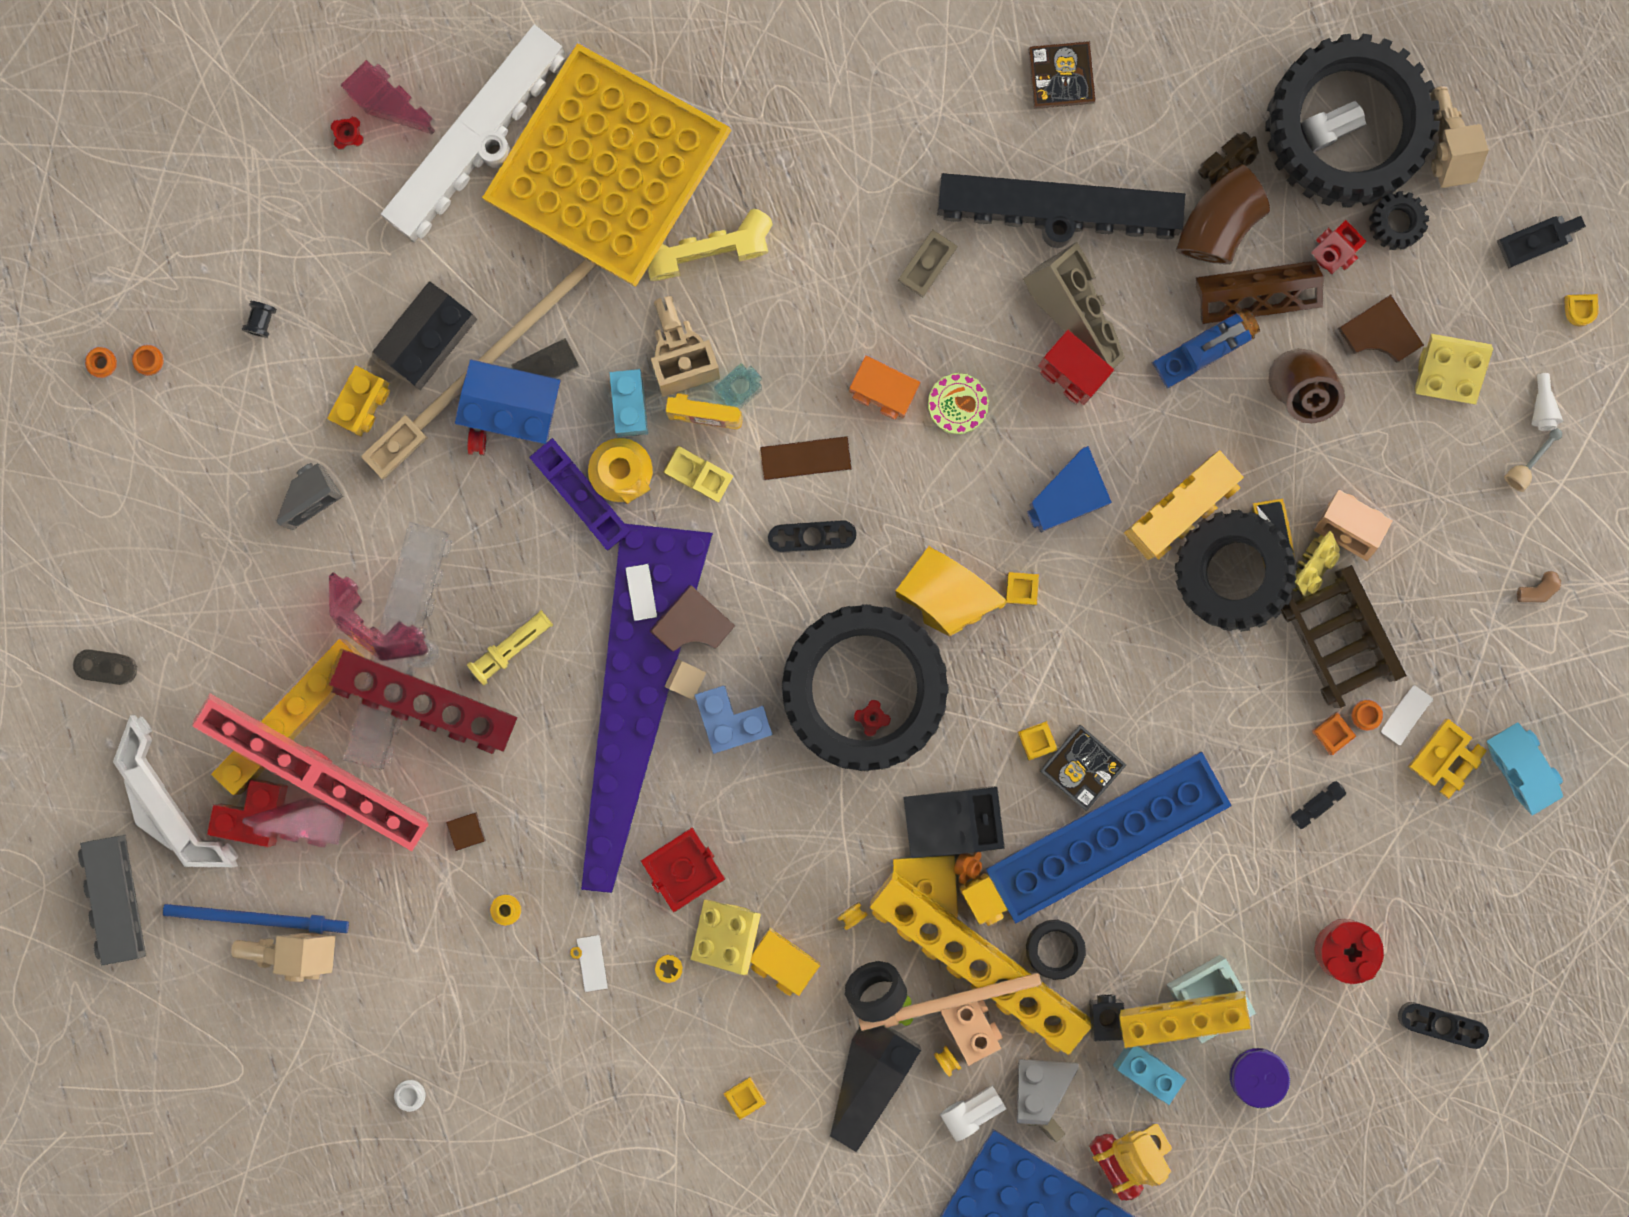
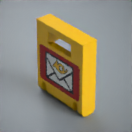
[666,393,743,429]

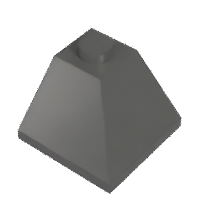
[276,463,343,530]

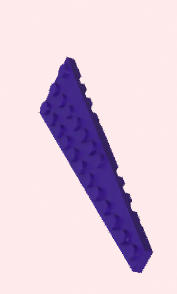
[581,524,713,893]

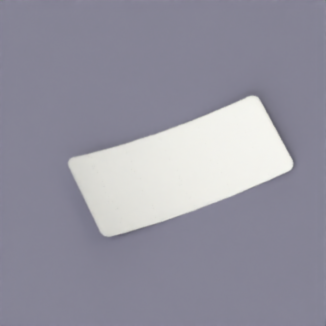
[1381,685,1433,745]

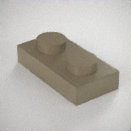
[898,229,958,298]

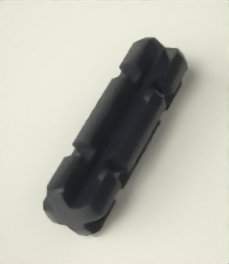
[1291,781,1347,829]

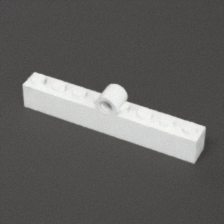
[381,24,566,242]

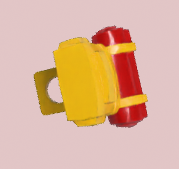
[1089,1124,1172,1201]

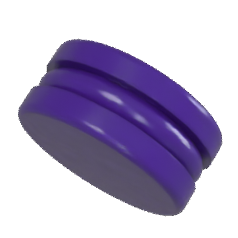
[1229,1048,1290,1108]

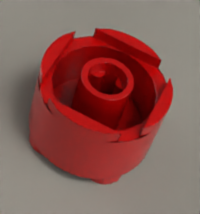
[1314,919,1384,984]

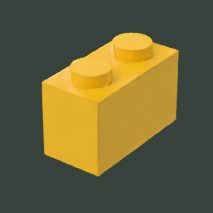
[958,873,1007,926]
[750,928,820,996]

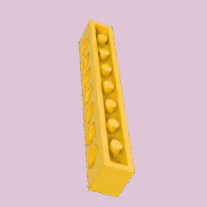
[870,871,1091,1056]

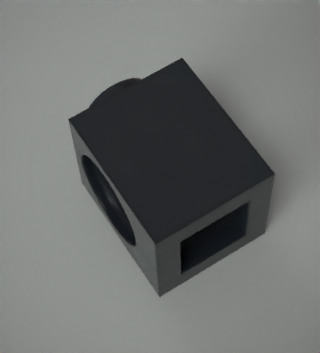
[1089,994,1124,1041]

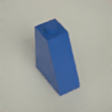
[1027,446,1112,532]

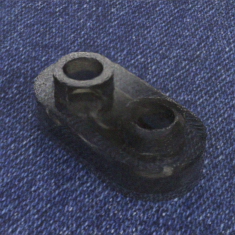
[73,649,137,685]

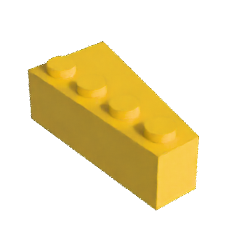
[1124,450,1244,560]

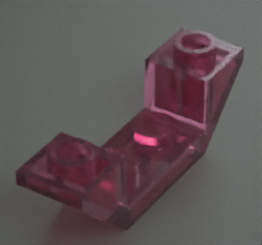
[329,572,429,661]

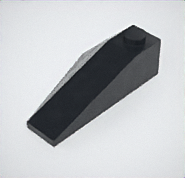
[830,1025,921,1152]

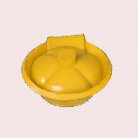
[588,438,653,504]

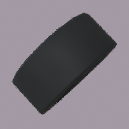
[1026,920,1086,980]
[845,961,907,1023]

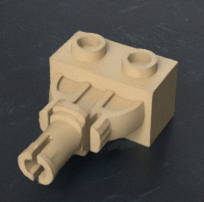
[1430,86,1489,188]
[651,296,720,397]
[231,932,336,982]

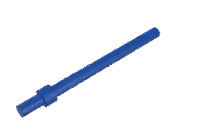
[163,904,349,934]

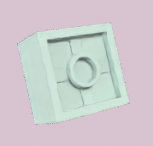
[1166,955,1256,1043]

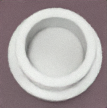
[394,1080,426,1112]

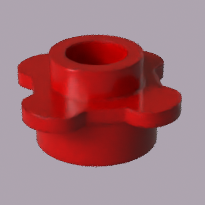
[331,117,364,150]
[854,700,891,736]

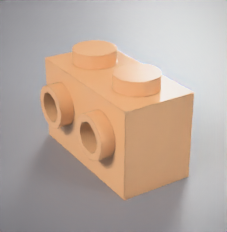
[1314,490,1393,561]
[940,1000,1003,1066]

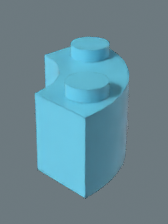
[1487,722,1564,816]

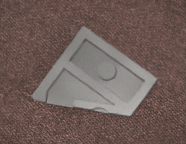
[1017,1059,1079,1125]

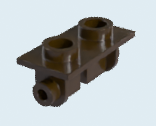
[1198,132,1259,186]

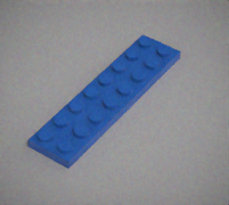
[985,752,1232,924]

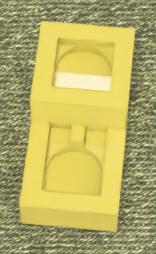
[663,446,733,503]

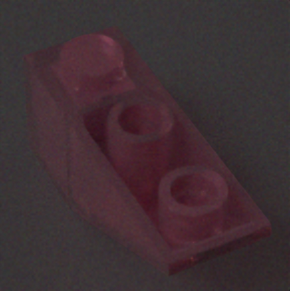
[341,60,435,134]
[242,798,347,848]

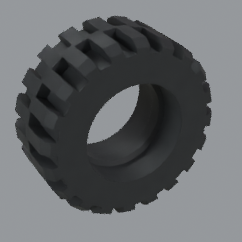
[1174,510,1298,632]

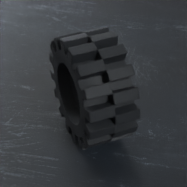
[1369,191,1429,250]

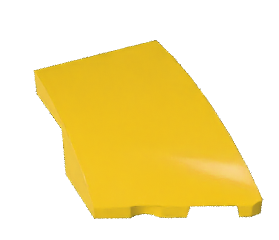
[895,546,1006,637]

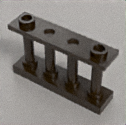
[1281,565,1407,708]

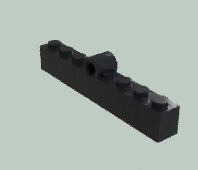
[937,173,1186,248]

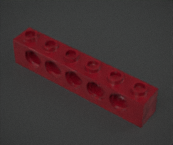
[326,648,518,754]

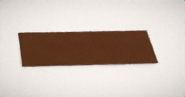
[760,436,852,480]

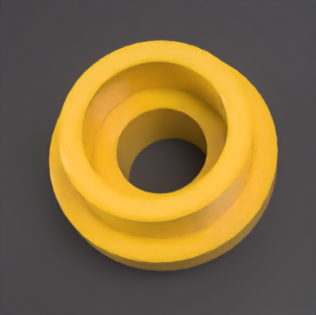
[490,894,521,926]

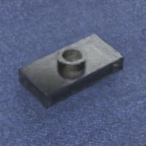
[511,338,580,378]

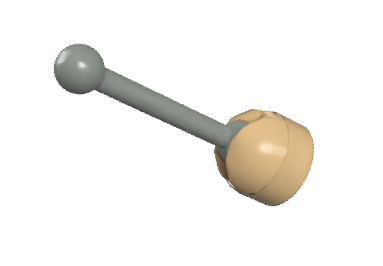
[1504,428,1562,492]

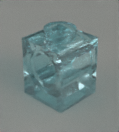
[714,363,762,409]

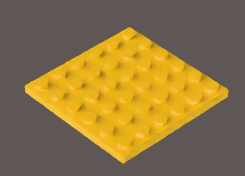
[482,43,732,287]

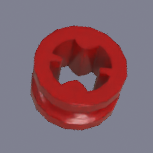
[467,427,487,456]

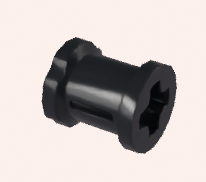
[242,300,277,338]

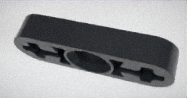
[768,520,857,553]
[1398,1002,1489,1049]

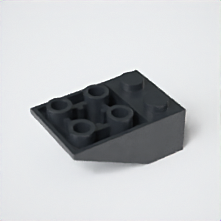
[903,786,1005,858]

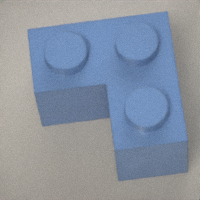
[695,685,773,754]

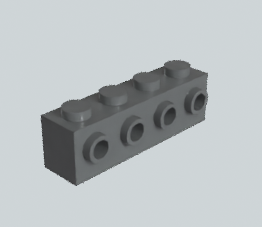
[78,835,146,966]

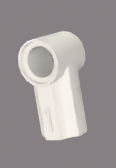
[1300,101,1366,152]
[940,1085,1006,1142]

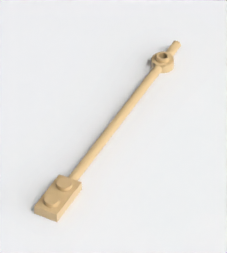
[361,259,596,480]

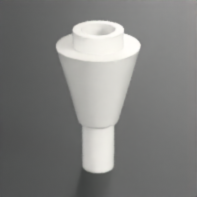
[1532,373,1563,431]

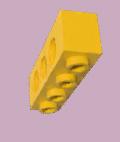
[1119,991,1251,1048]

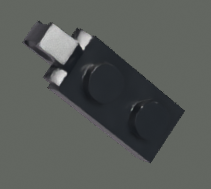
[1497,216,1586,269]

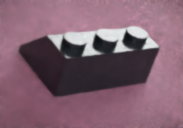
[372,281,478,390]

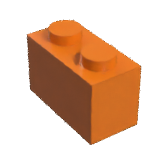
[849,355,921,420]

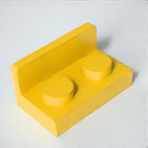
[327,365,390,437]

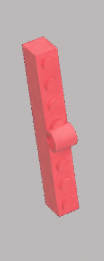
[192,693,428,851]

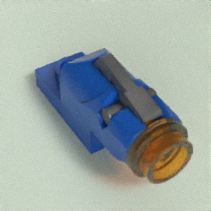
[1152,311,1260,389]

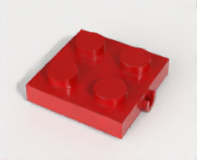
[641,827,726,913]

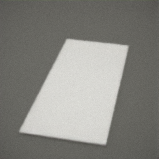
[626,564,657,621]
[577,935,608,992]

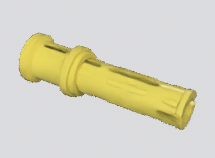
[467,610,553,686]

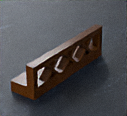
[1196,261,1324,324]

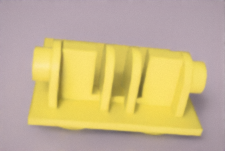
[1293,531,1340,598]

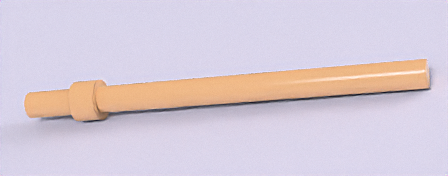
[859,973,1042,1031]

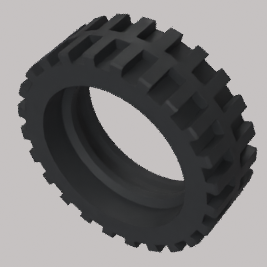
[1265,33,1440,208]
[782,604,949,771]

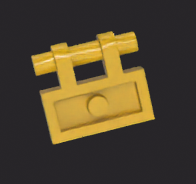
[1408,719,1487,799]

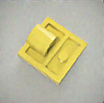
[1415,334,1493,405]
[691,899,761,975]

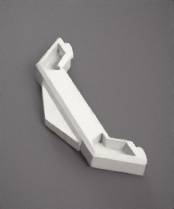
[113,715,238,867]

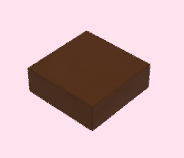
[446,812,486,851]

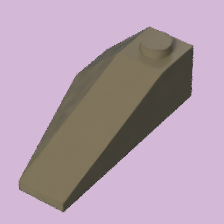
[1023,242,1125,368]

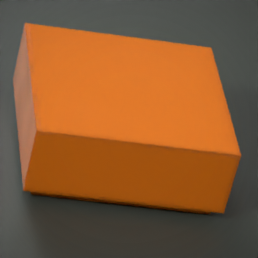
[1312,712,1356,755]

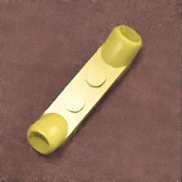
[647,209,773,281]

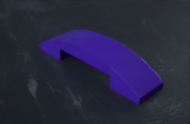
[529,438,631,551]

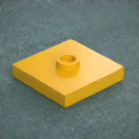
[893,855,958,918]

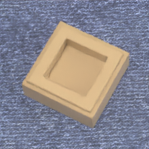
[664,659,706,700]

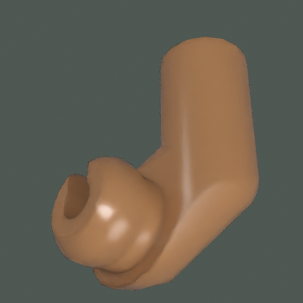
[1517,571,1561,603]

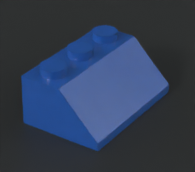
[455,359,561,444]

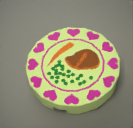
[928,373,989,435]

